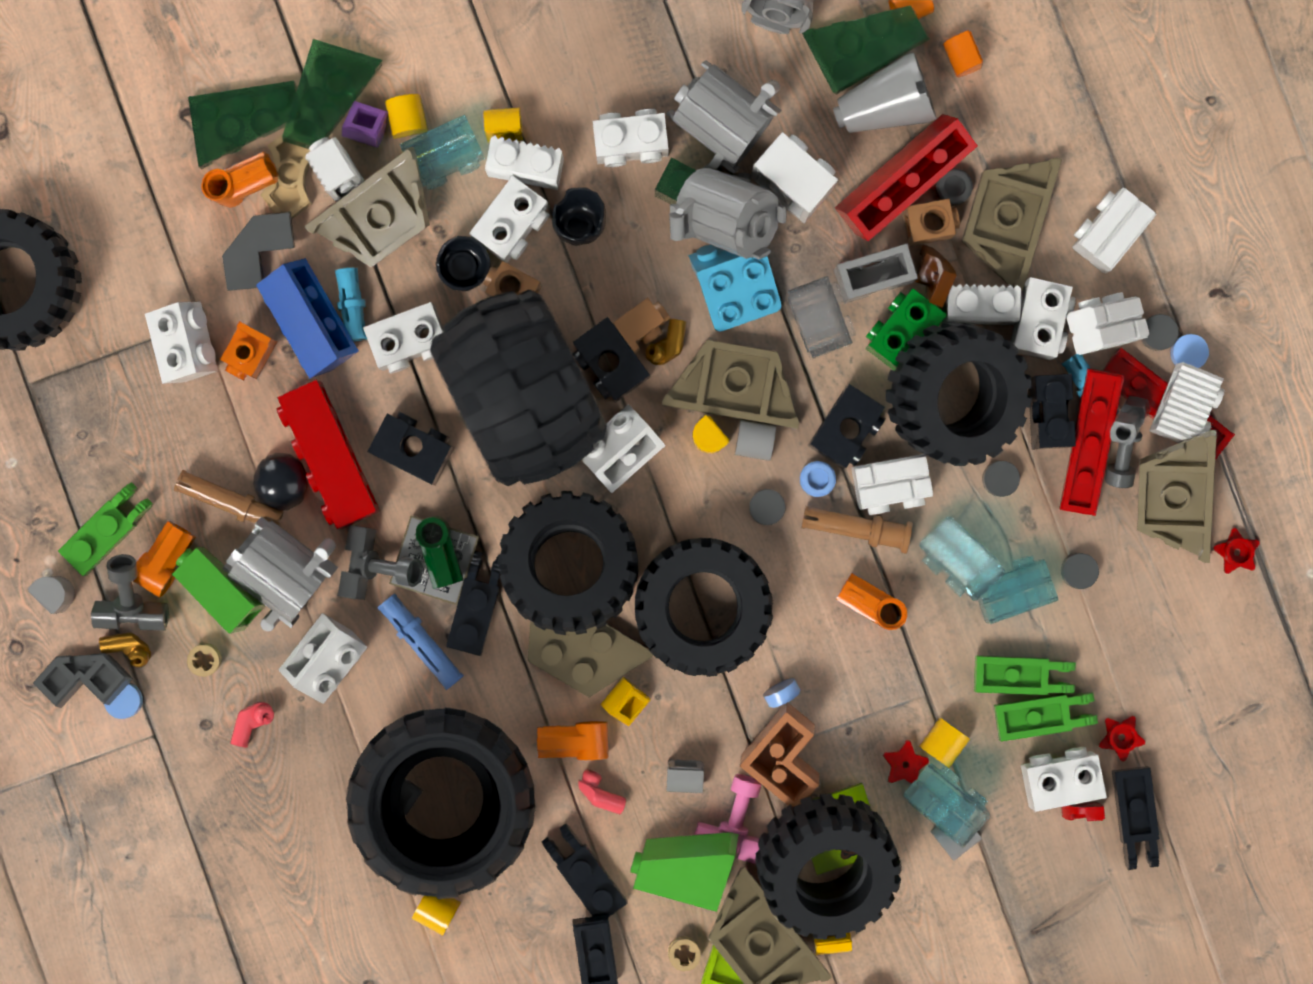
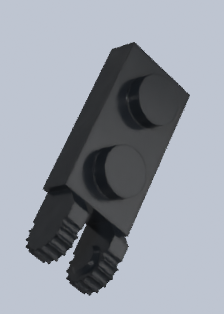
[446,551,501,656]
[1112,766,1160,870]
[541,823,628,917]

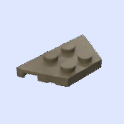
[304,147,430,267]
[962,158,1062,292]
[662,340,799,429]
[1137,430,1216,563]
[528,587,653,698]
[708,865,832,984]

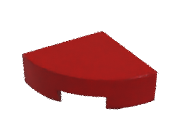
[1061,802,1105,821]

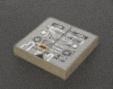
[389,515,480,605]

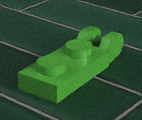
[58,482,153,576]
[974,655,1076,695]
[993,692,1098,742]

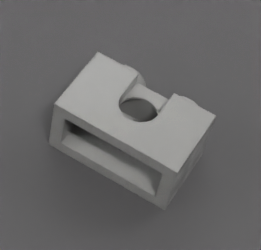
[834,244,918,304]

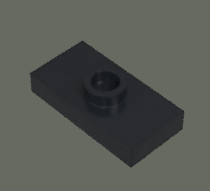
[573,914,618,984]

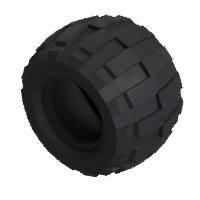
[430,289,607,487]
[346,707,536,899]

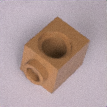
[903,199,960,247]
[483,261,542,297]

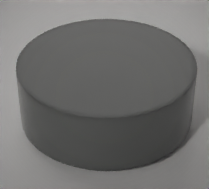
[935,169,973,206]
[1141,314,1179,351]
[982,461,1020,497]
[749,489,785,525]
[1061,553,1099,589]

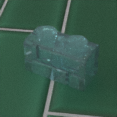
[399,115,485,190]
[919,517,1005,601]
[972,555,1059,624]
[903,763,991,848]

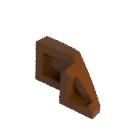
[914,244,957,307]

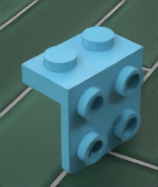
[688,245,782,332]

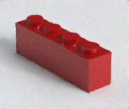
[835,114,978,241]
[276,379,381,529]

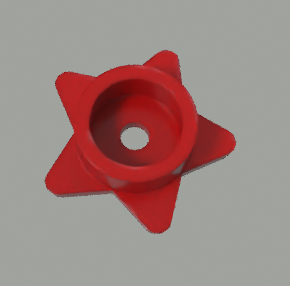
[1213,528,1260,574]
[1099,716,1146,762]
[883,740,929,786]

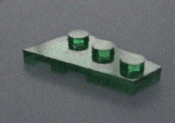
[802,5,930,95]
[282,39,383,149]
[188,81,302,170]

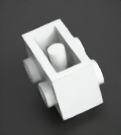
[593,109,668,167]
[469,175,550,263]
[1011,277,1075,360]
[145,302,218,384]
[363,302,444,374]
[582,404,666,493]
[279,613,367,704]
[1021,747,1107,812]

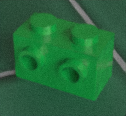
[865,288,947,371]

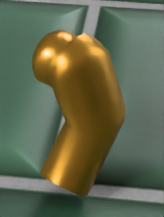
[645,319,686,365]
[99,632,151,668]

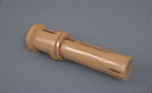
[801,506,913,554]

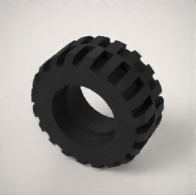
[0,209,82,351]
[886,321,1032,466]
[498,491,638,635]
[634,538,773,677]
[755,793,902,940]

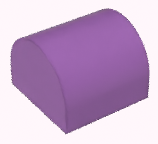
[342,101,388,148]

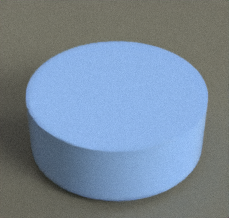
[1170,334,1209,368]
[799,461,836,497]
[763,678,801,708]
[104,683,143,719]

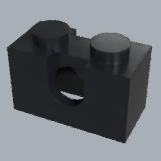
[572,317,650,402]
[1028,374,1076,450]
[808,384,886,469]
[367,411,454,486]

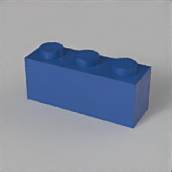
[256,258,359,379]

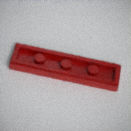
[1102,348,1235,460]
[1059,368,1124,516]

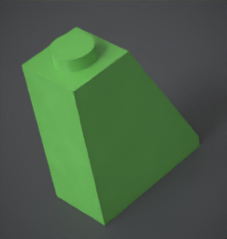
[172,547,265,634]
[630,832,739,912]

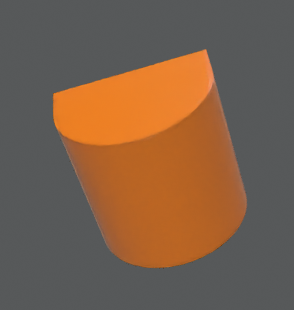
[943,30,983,78]

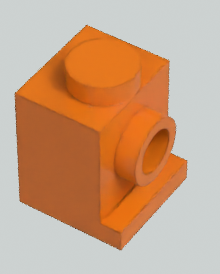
[220,321,277,381]

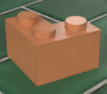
[740,703,819,807]

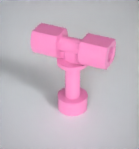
[694,774,762,864]

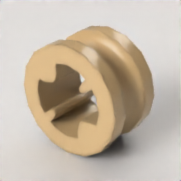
[187,643,222,677]
[668,936,701,971]

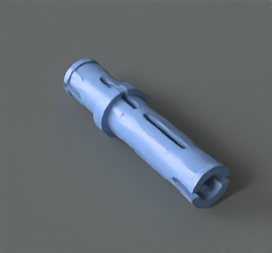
[377,593,464,690]

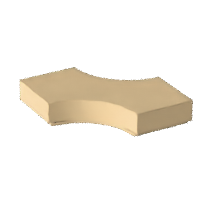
[260,124,312,219]

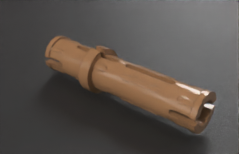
[174,470,284,526]

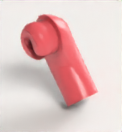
[230,702,274,748]
[578,770,626,815]

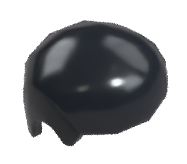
[552,187,606,246]
[435,236,490,291]
[253,453,308,511]

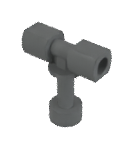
[1105,396,1150,488]
[338,525,423,600]
[91,554,169,631]

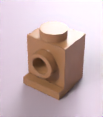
[613,298,670,354]

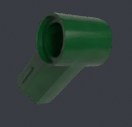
[415,516,464,589]

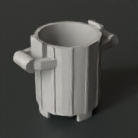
[666,60,782,174]
[669,167,786,260]
[222,517,338,631]

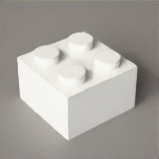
[751,132,838,223]

